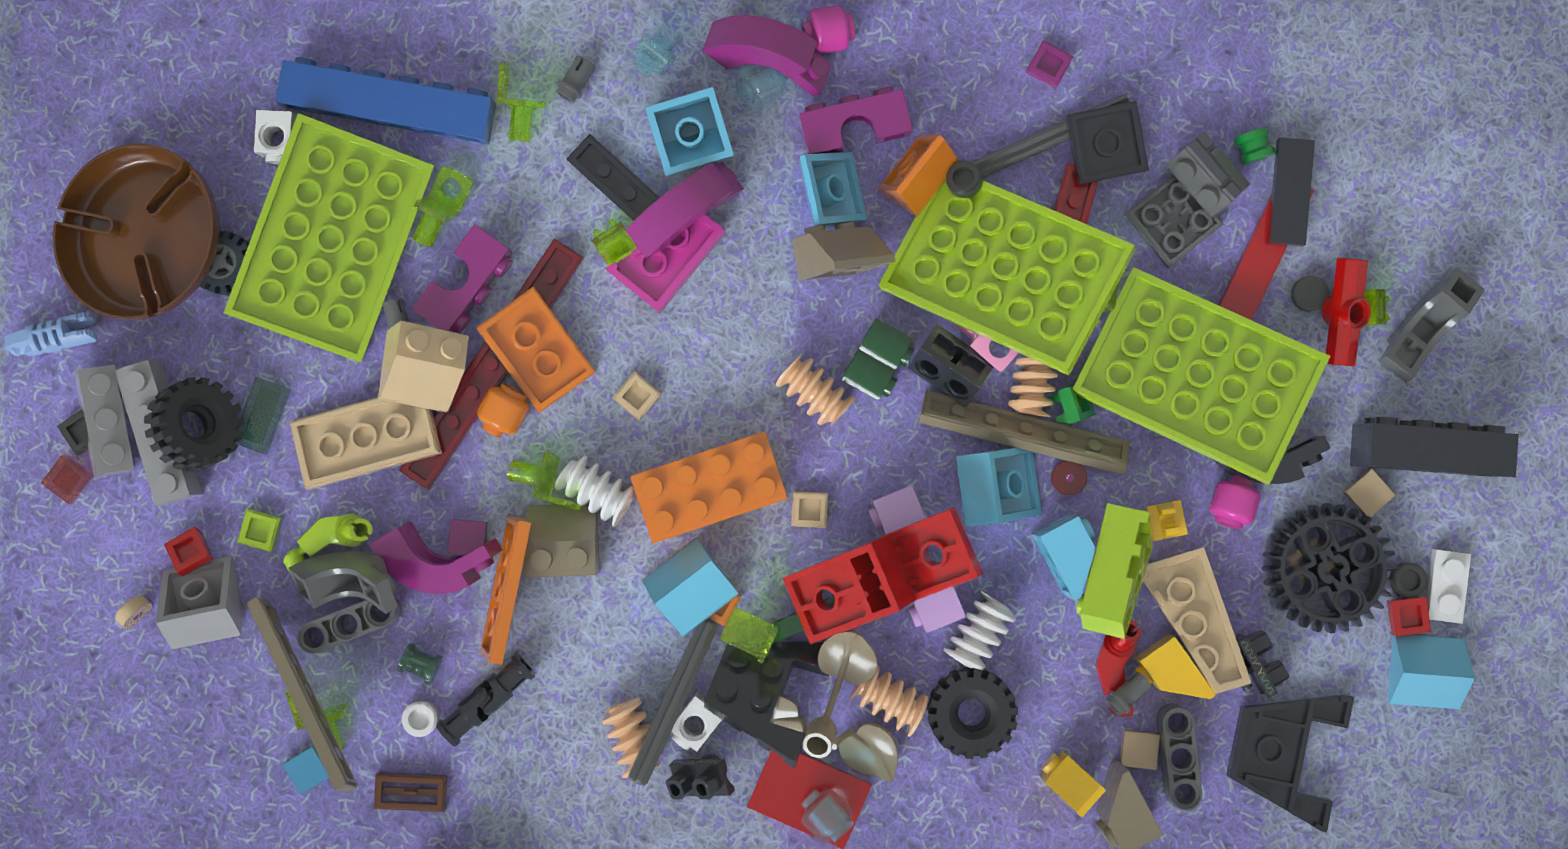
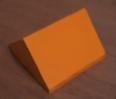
[877,134,960,217]

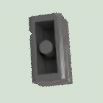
[1165,131,1250,218]

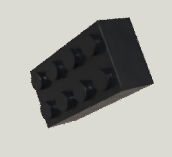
[1350,417,1519,477]

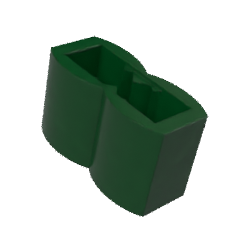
[841,318,915,400]

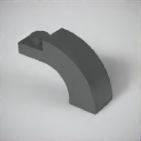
[1379,267,1485,383]
[289,551,398,614]

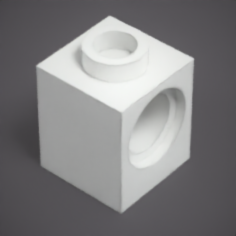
[254,110,297,165]
[671,692,721,752]

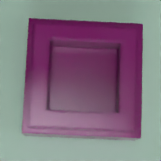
[1025,40,1074,89]
[448,519,488,556]

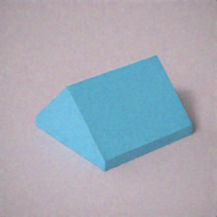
[800,152,868,229]
[642,538,739,637]
[1388,635,1475,709]

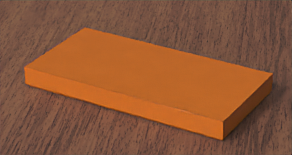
[480,514,531,665]

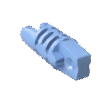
[4,311,97,356]

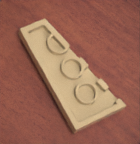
[1143,547,1251,694]

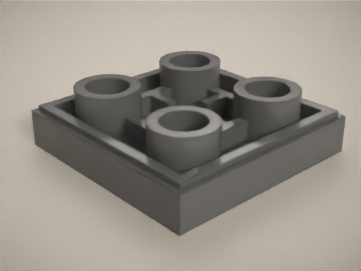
[1125,175,1224,268]

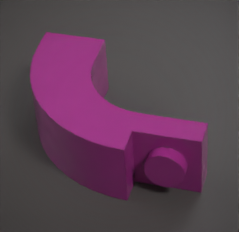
[702,15,832,96]
[625,162,744,258]
[369,521,503,594]

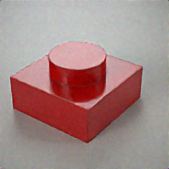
[164,526,214,577]
[1387,596,1431,636]

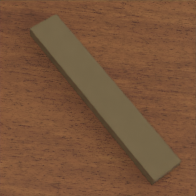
[919,390,1130,475]
[246,597,358,794]

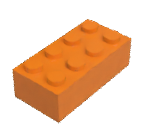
[630,431,788,544]

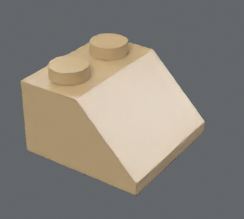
[378,321,469,412]

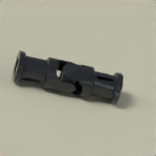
[436,652,535,747]

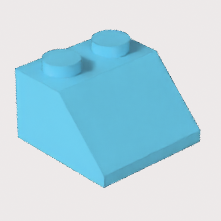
[645,87,734,177]
[956,448,1042,526]
[1031,514,1096,601]

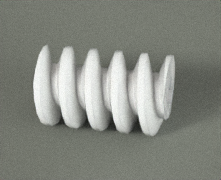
[555,455,634,527]
[943,591,1016,670]

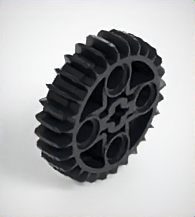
[1261,503,1397,634]

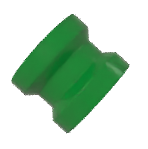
[1233,127,1276,166]

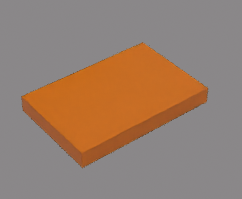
[476,286,596,413]

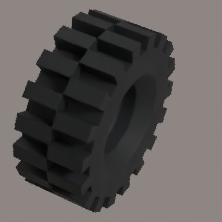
[144,377,244,471]
[927,667,1018,759]

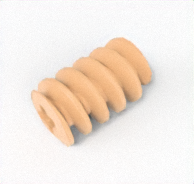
[776,354,855,428]
[1008,356,1058,418]
[848,665,928,737]
[602,698,662,778]

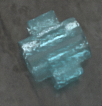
[632,33,676,78]

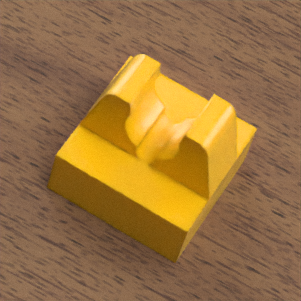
[1144,500,1188,541]

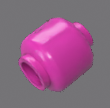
[801,5,855,54]
[1209,475,1261,530]

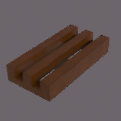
[374,772,448,812]

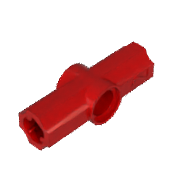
[1322,257,1371,366]

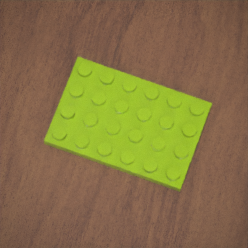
[224,113,434,363]
[878,180,1136,375]
[1072,267,1330,485]

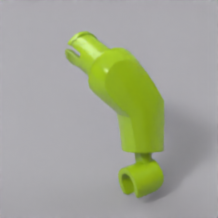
[283,514,372,573]

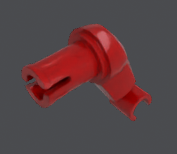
[1095,620,1141,717]

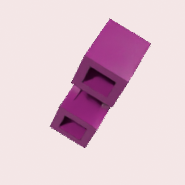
[799,86,912,154]
[412,224,513,334]

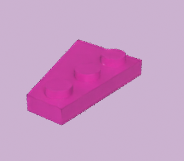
[605,215,726,313]

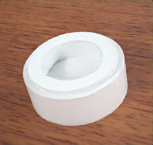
[402,700,439,737]

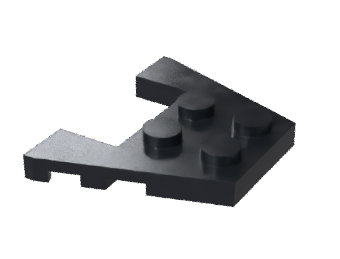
[704,642,829,768]
[1226,694,1354,833]

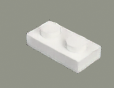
[1426,549,1471,624]

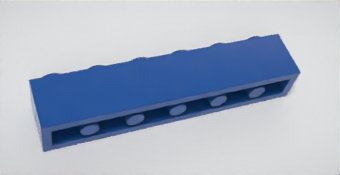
[275,57,496,145]

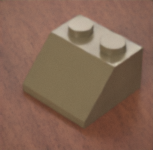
[792,222,896,281]
[524,503,600,578]
[1095,759,1163,849]

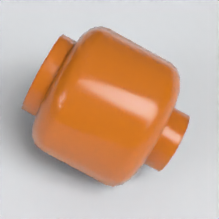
[477,383,529,438]

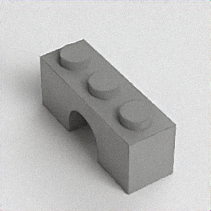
[75,364,134,478]

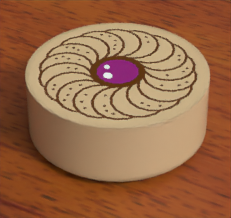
[115,595,152,629]

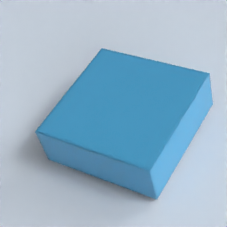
[282,746,329,795]

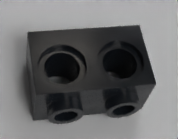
[908,324,993,407]

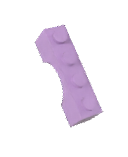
[868,485,966,633]

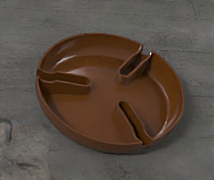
[53,143,220,320]

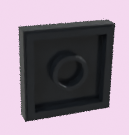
[1065,101,1149,185]

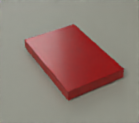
[747,750,872,849]

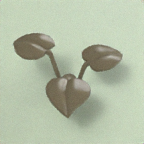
[743,630,898,783]

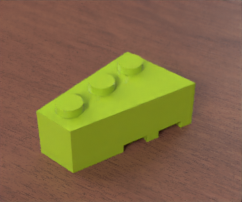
[1076,503,1153,639]

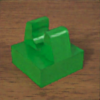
[1049,385,1096,424]

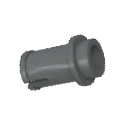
[556,55,596,103]
[382,298,409,329]
[1105,671,1152,716]

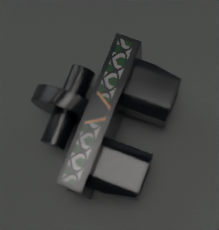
[1235,630,1290,698]
[666,754,735,799]

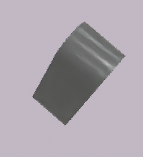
[297,596,402,654]
[1156,703,1202,811]

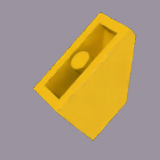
[1134,634,1216,699]
[1040,750,1106,817]

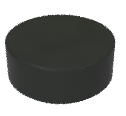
[946,161,983,198]
[1291,276,1329,312]
[1389,562,1427,598]

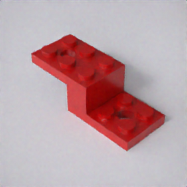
[782,507,984,644]

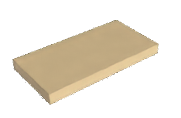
[290,397,442,490]

